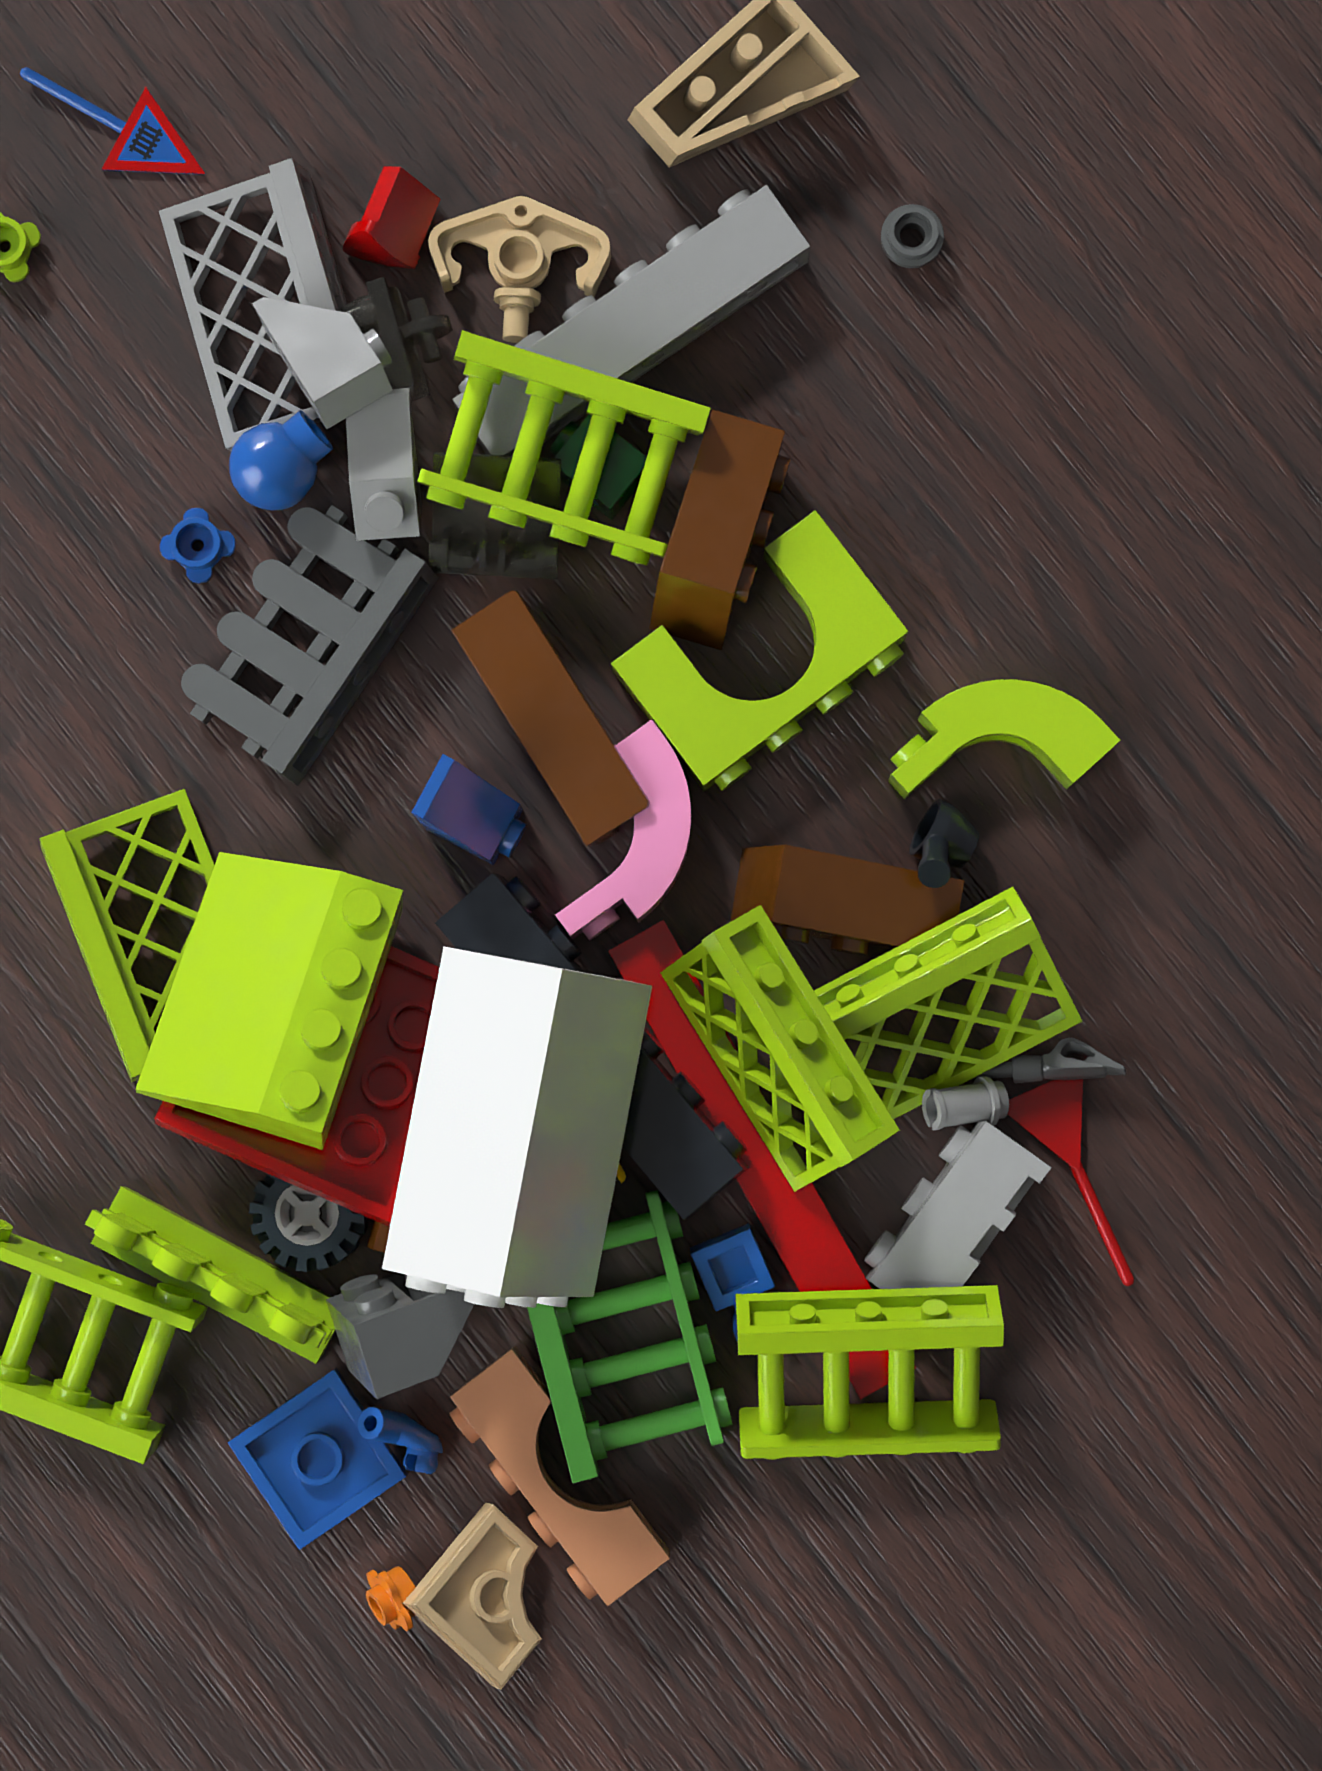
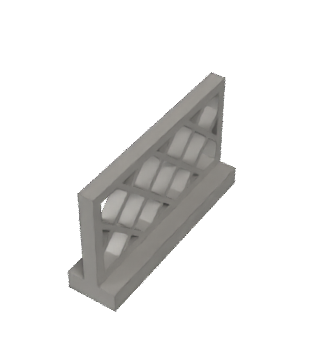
[159,158,349,451]

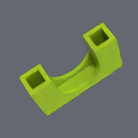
[611,510,908,792]

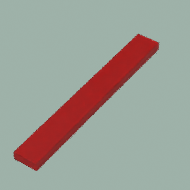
[608,920,916,1400]

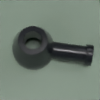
[909,799,980,888]

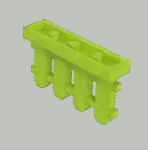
[85,1186,336,1364]

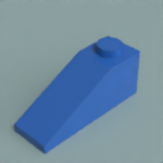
[411,754,527,866]

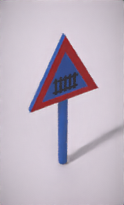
[20,67,206,175]

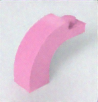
[556,720,691,941]

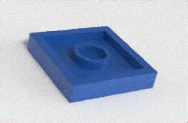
[228,1368,408,1550]

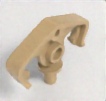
[428,196,611,343]

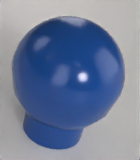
[229,410,333,511]

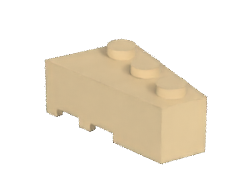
[628,0,860,168]

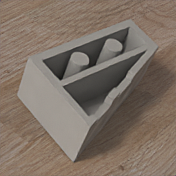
[864,1121,1052,1289]

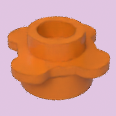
[366,1566,416,1631]

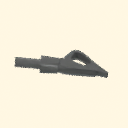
[972,1038,1126,1084]

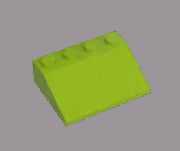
[135,852,403,1150]

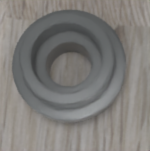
[881,204,944,268]

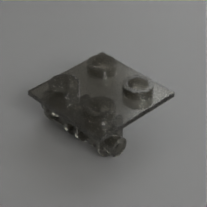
[429,452,561,579]

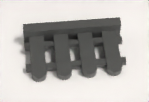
[181,505,439,786]

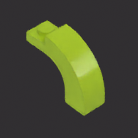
[888,679,1121,799]

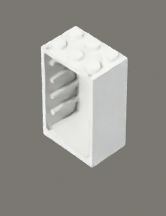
[382,947,652,1308]

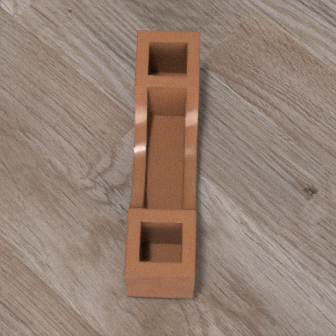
[449,1346,670,1607]

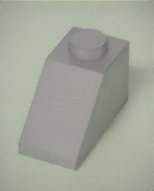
[252,297,393,429]
[346,388,422,541]

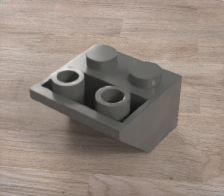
[326,1272,474,1399]

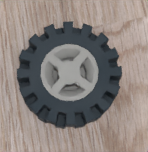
[249,1174,369,1272]

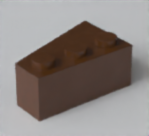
[649,409,791,650]
[730,845,964,955]

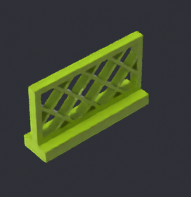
[39,789,215,1083]
[814,887,1082,1119]
[660,905,900,1192]

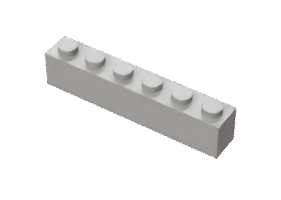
[453,185,810,473]

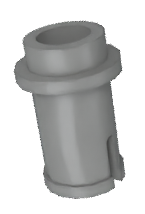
[922,1076,1009,1130]

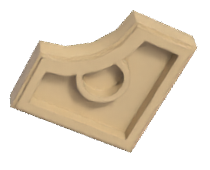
[403,1502,542,1690]

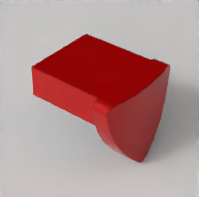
[343,166,441,269]

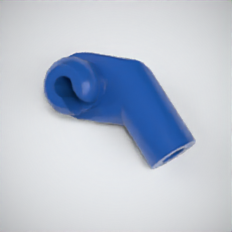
[358,1407,443,1474]

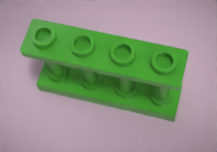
[527,1190,733,1483]

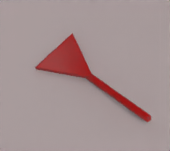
[1007,1079,1134,1286]

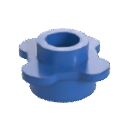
[160,508,236,584]

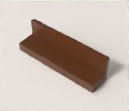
[451,590,650,846]

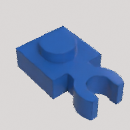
[690,1223,775,1341]

